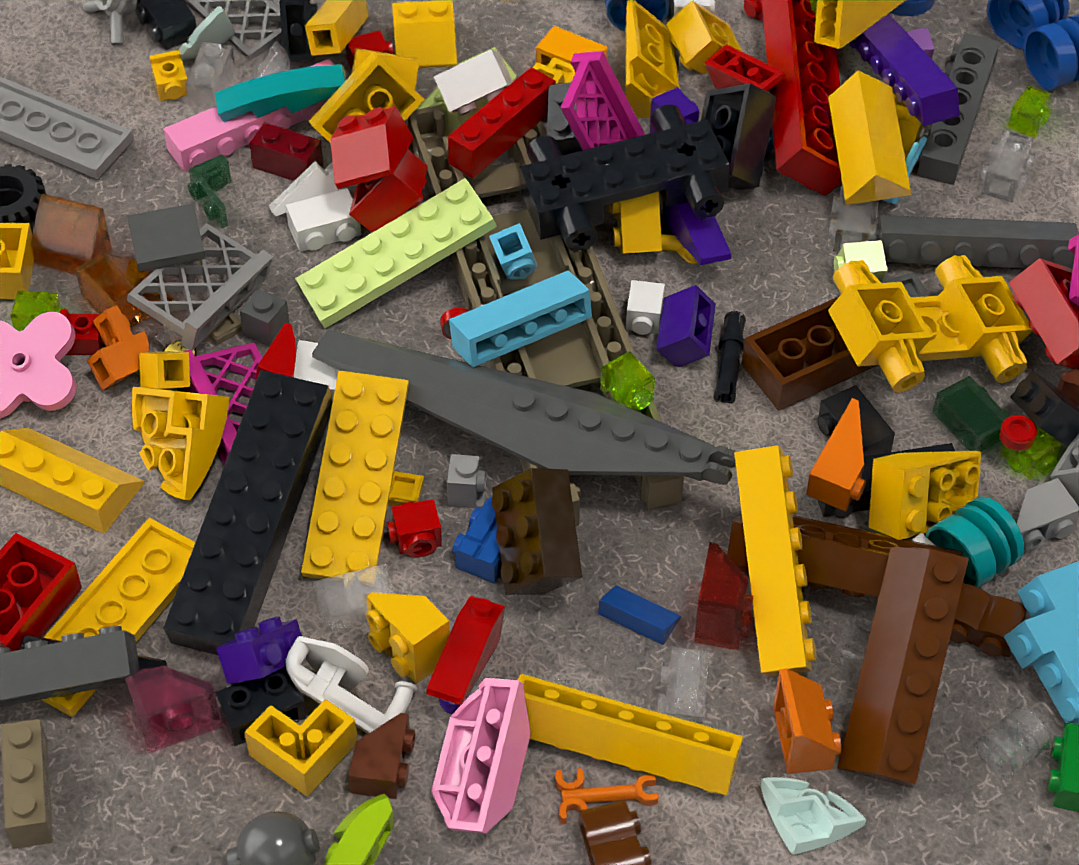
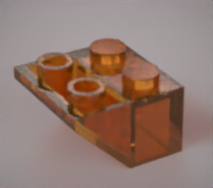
[31,194,112,279]
[75,253,173,327]

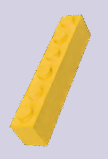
[734,445,817,677]
[517,674,743,796]

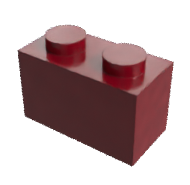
[250,122,323,181]

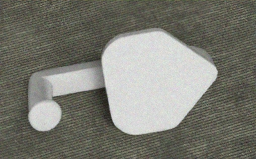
[286,636,417,734]

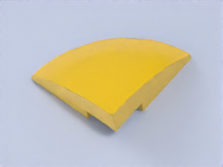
[132,387,230,500]

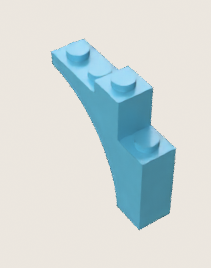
[1003,561,1079,725]

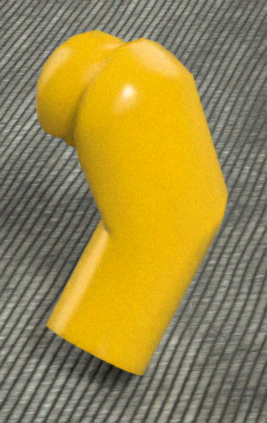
[661,234,698,264]

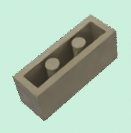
[1,719,53,849]

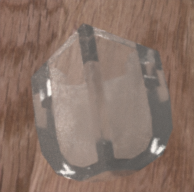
[248,42,290,80]

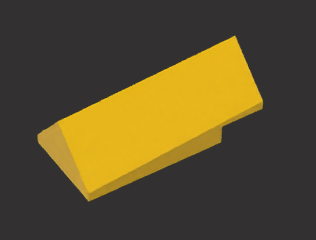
[625,0,679,118]
[828,70,911,205]

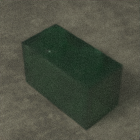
[933,376,1010,456]

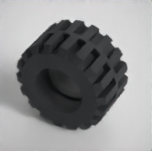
[0,164,51,241]

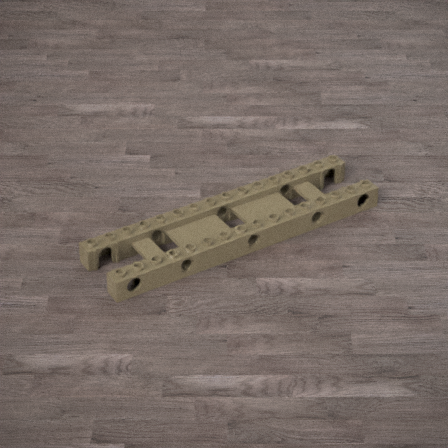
[407,105,684,526]

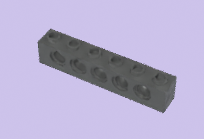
[915,33,1000,185]

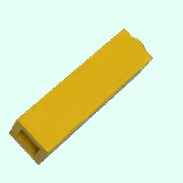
[305,0,369,55]

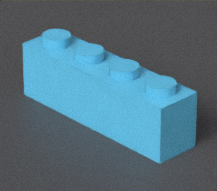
[449,270,592,368]

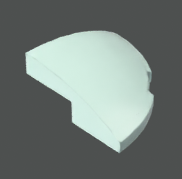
[179,5,235,61]
[760,777,866,855]

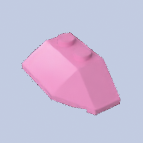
[431,678,531,834]

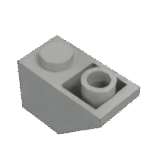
[1017,478,1079,551]

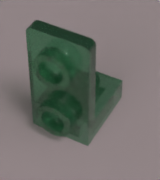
[187,154,231,229]

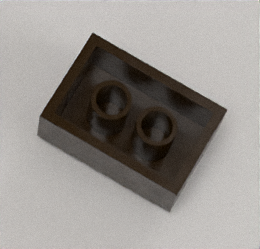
[492,468,583,595]

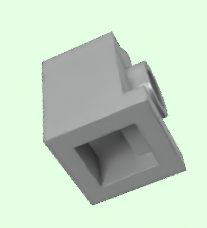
[447,454,487,508]

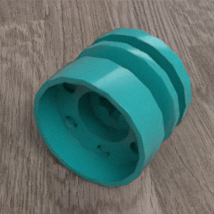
[925,496,1024,588]

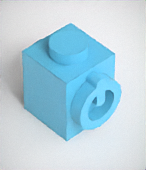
[489,223,538,280]

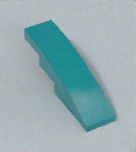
[215,64,346,122]

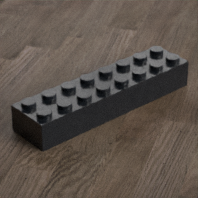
[163,370,333,655]

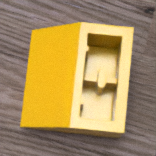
[366,592,450,684]

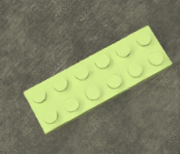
[295,178,497,329]

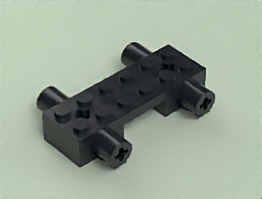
[520,104,729,253]

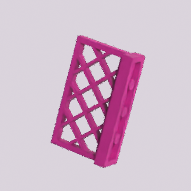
[561,51,645,150]
[182,343,263,466]

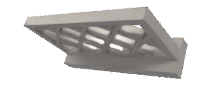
[184,0,282,60]
[127,223,273,351]

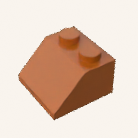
[773,668,841,774]

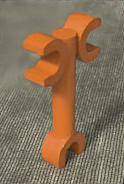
[555,768,659,824]

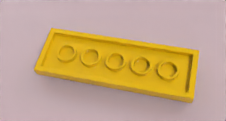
[301,371,409,586]
[41,517,195,718]

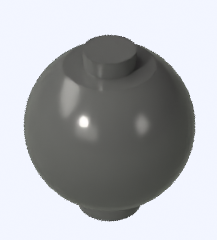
[227,811,320,865]

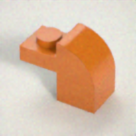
[86,305,149,391]

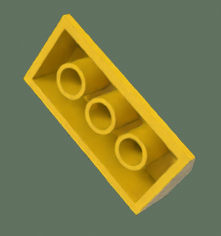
[0,428,145,534]

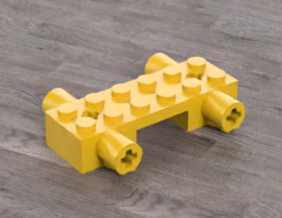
[828,255,1032,393]

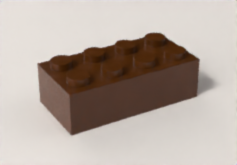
[741,297,878,411]

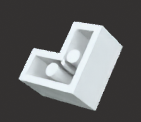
[434,49,513,115]

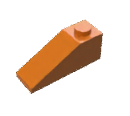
[806,398,866,511]

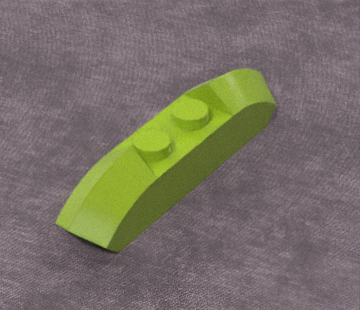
[325,794,394,865]

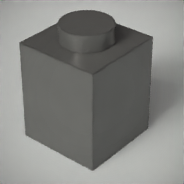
[240,288,290,347]

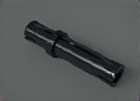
[714,311,746,404]

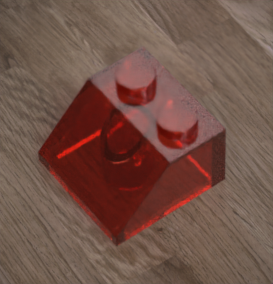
[694,542,754,650]

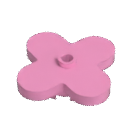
[0,312,77,419]

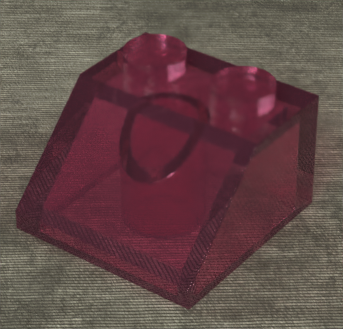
[125,665,222,753]

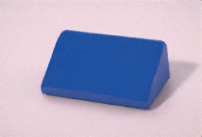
[598,585,681,645]

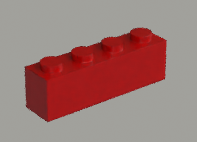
[448,67,556,179]

